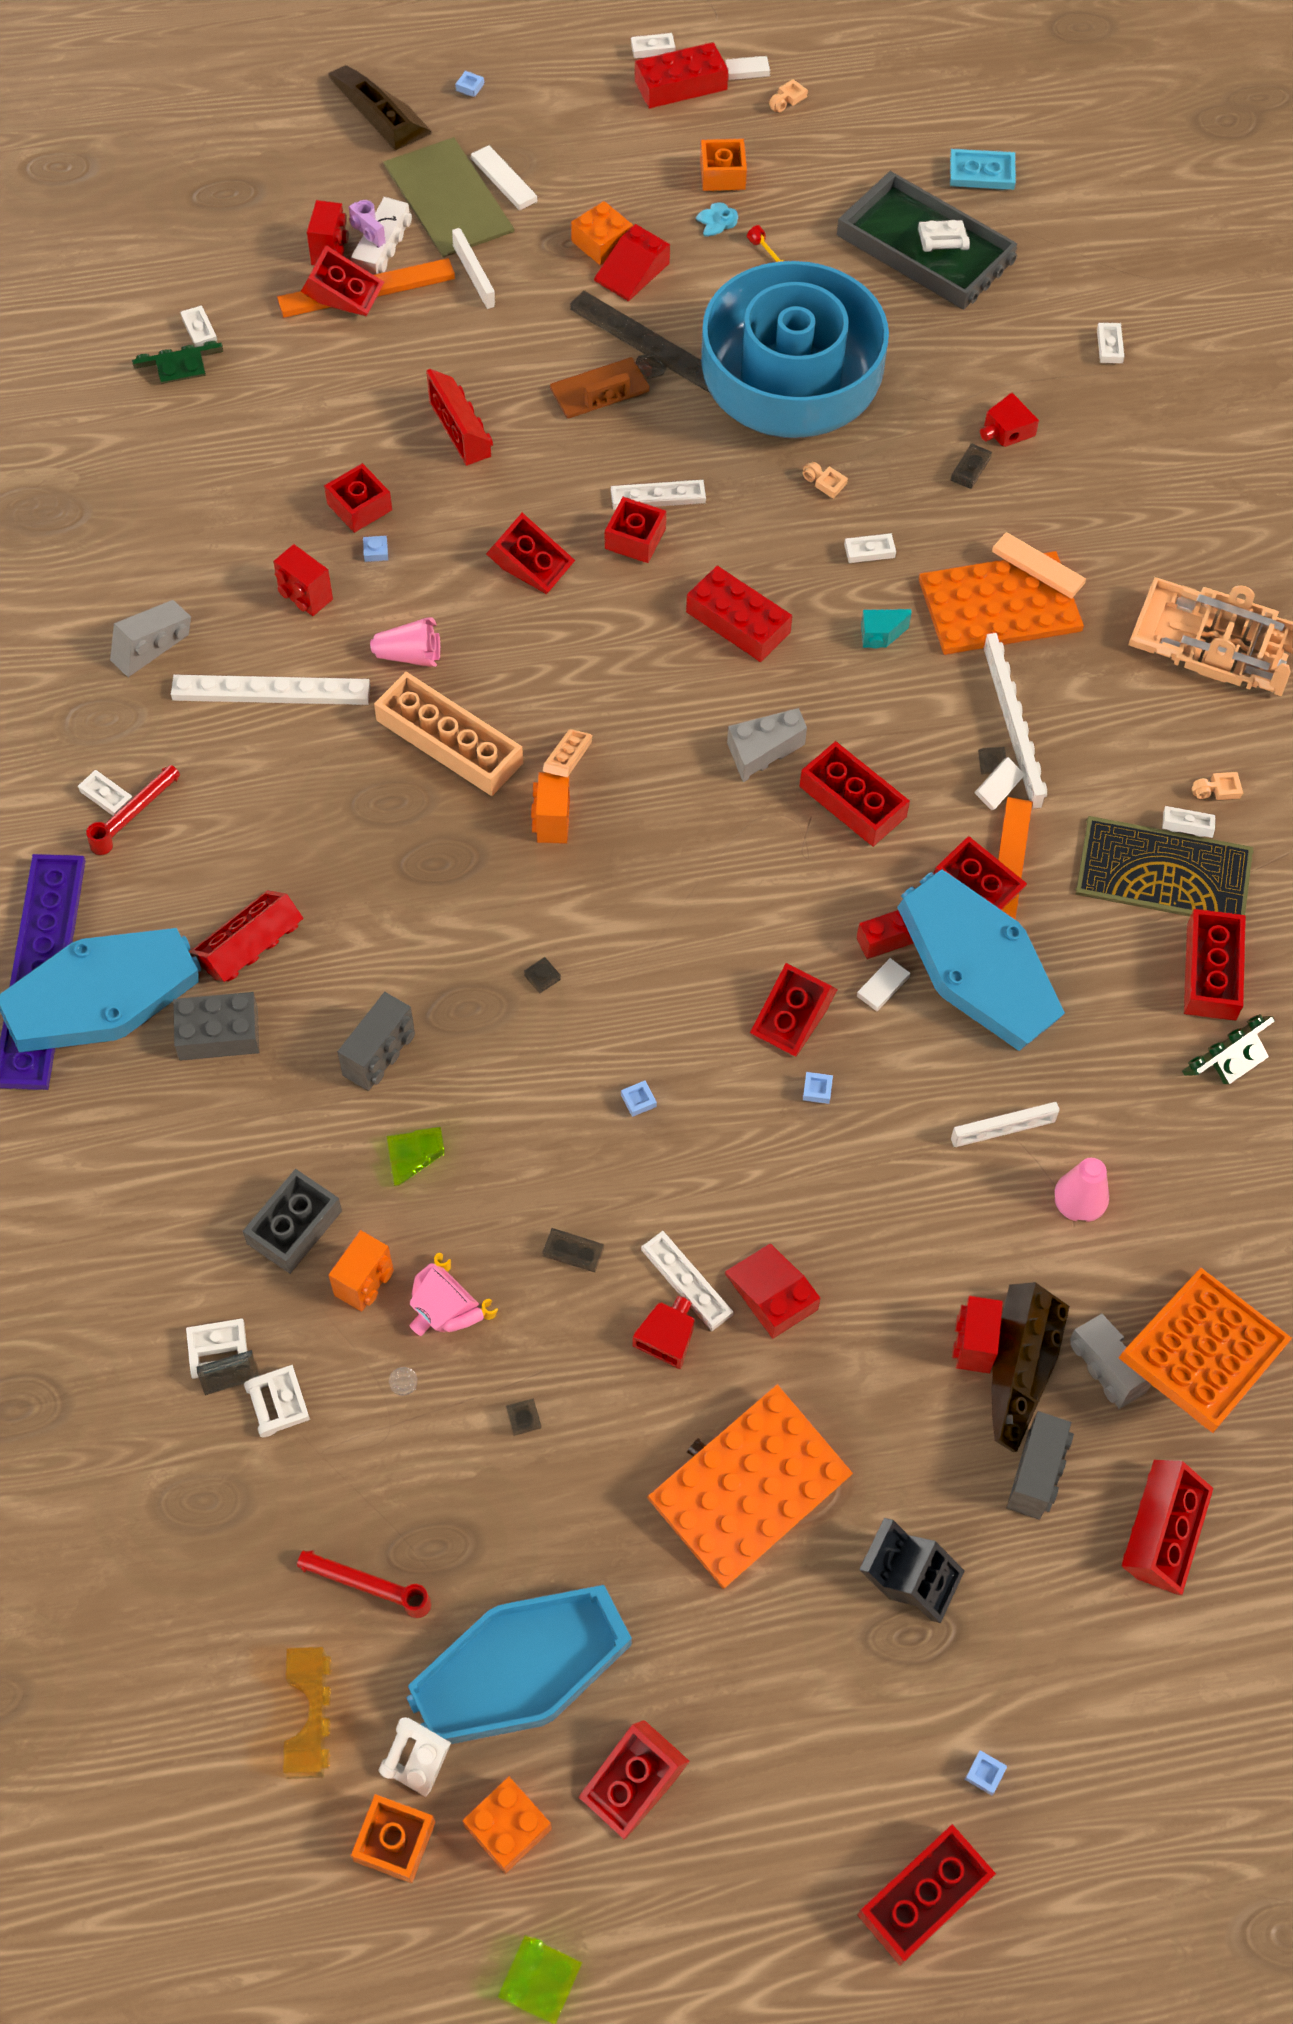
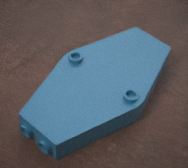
[897,869,1065,1051]
[0,928,201,1052]
[406,1585,632,1744]

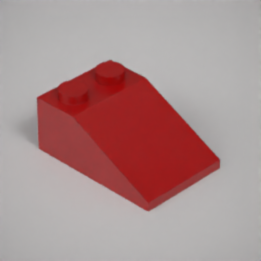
[594,224,670,302]
[300,246,384,316]
[486,512,576,594]
[933,836,1027,910]
[750,963,838,1057]
[725,1243,821,1339]
[579,1720,690,1839]

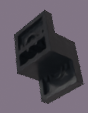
[859,1518,965,1623]

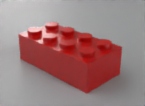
[635,42,728,109]
[686,565,793,662]
[799,741,910,847]
[1184,909,1246,1021]
[857,1824,996,1966]

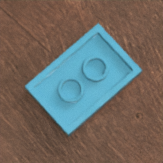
[950,149,1016,190]

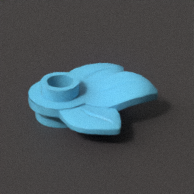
[696,202,738,236]

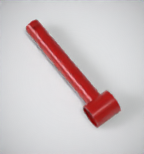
[86,765,180,855]
[297,1550,431,1618]

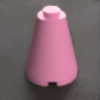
[370,617,440,667]
[1055,1158,1109,1222]

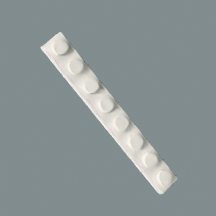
[984,633,1047,809]
[171,675,370,705]

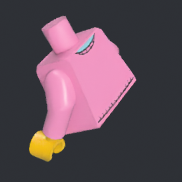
[409,1253,498,1336]

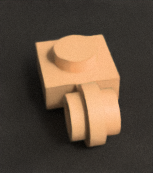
[769,80,808,113]
[803,462,848,499]
[1192,772,1243,800]

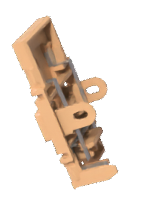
[1129,577,1293,696]

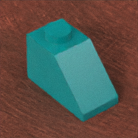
[861,609,912,649]

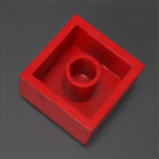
[306,200,349,265]
[324,463,392,533]
[604,497,667,563]
[273,544,333,616]
[952,1296,1003,1374]

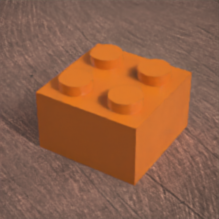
[700,139,747,191]
[571,201,633,266]
[531,772,570,844]
[328,1230,394,1312]
[462,1776,552,1874]
[351,1794,436,1884]

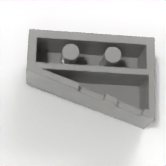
[110,600,191,677]
[727,708,807,782]
[1070,1314,1151,1409]

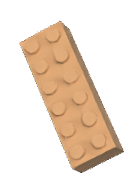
[374,672,523,796]

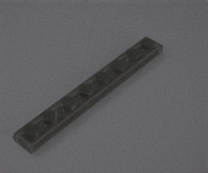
[570,291,710,393]

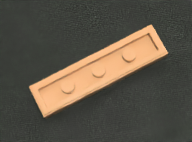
[992,532,1086,599]
[543,729,593,777]

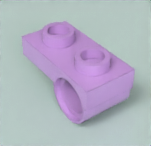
[349,200,386,247]

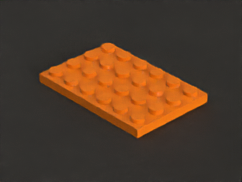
[919,551,1084,655]
[1119,1268,1292,1433]
[647,1384,853,1589]

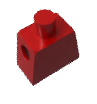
[980,392,1039,447]
[632,1296,695,1369]

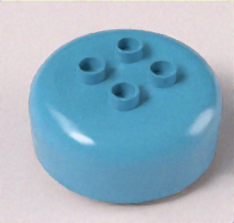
[701,261,889,438]

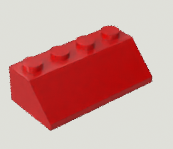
[426,369,493,466]
[189,890,304,982]
[1121,1460,1214,1595]

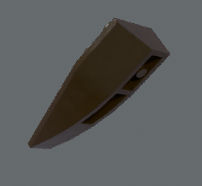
[328,65,431,151]
[992,1282,1070,1452]

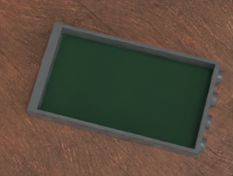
[837,171,1018,310]

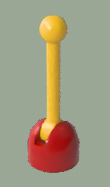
[746,225,784,262]

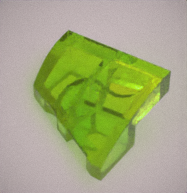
[386,1127,445,1187]

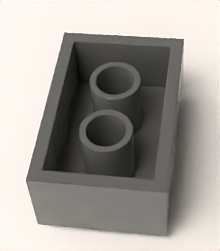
[337,991,415,1091]
[173,992,260,1061]
[242,1169,342,1274]
[1006,1411,1074,1520]

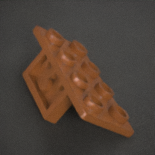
[550,357,650,419]

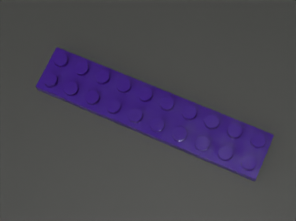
[0,854,86,1090]

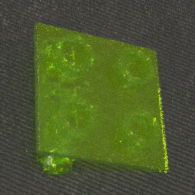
[497,1935,582,2024]

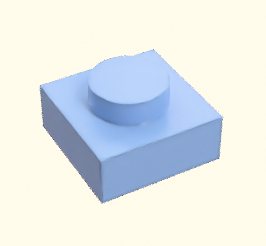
[455,71,484,97]
[363,536,388,562]
[803,1072,833,1104]
[621,1081,657,1117]
[965,1750,1007,1796]

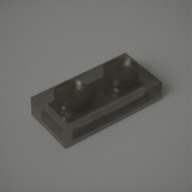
[950,443,992,489]
[542,1228,604,1273]
[196,1350,260,1395]

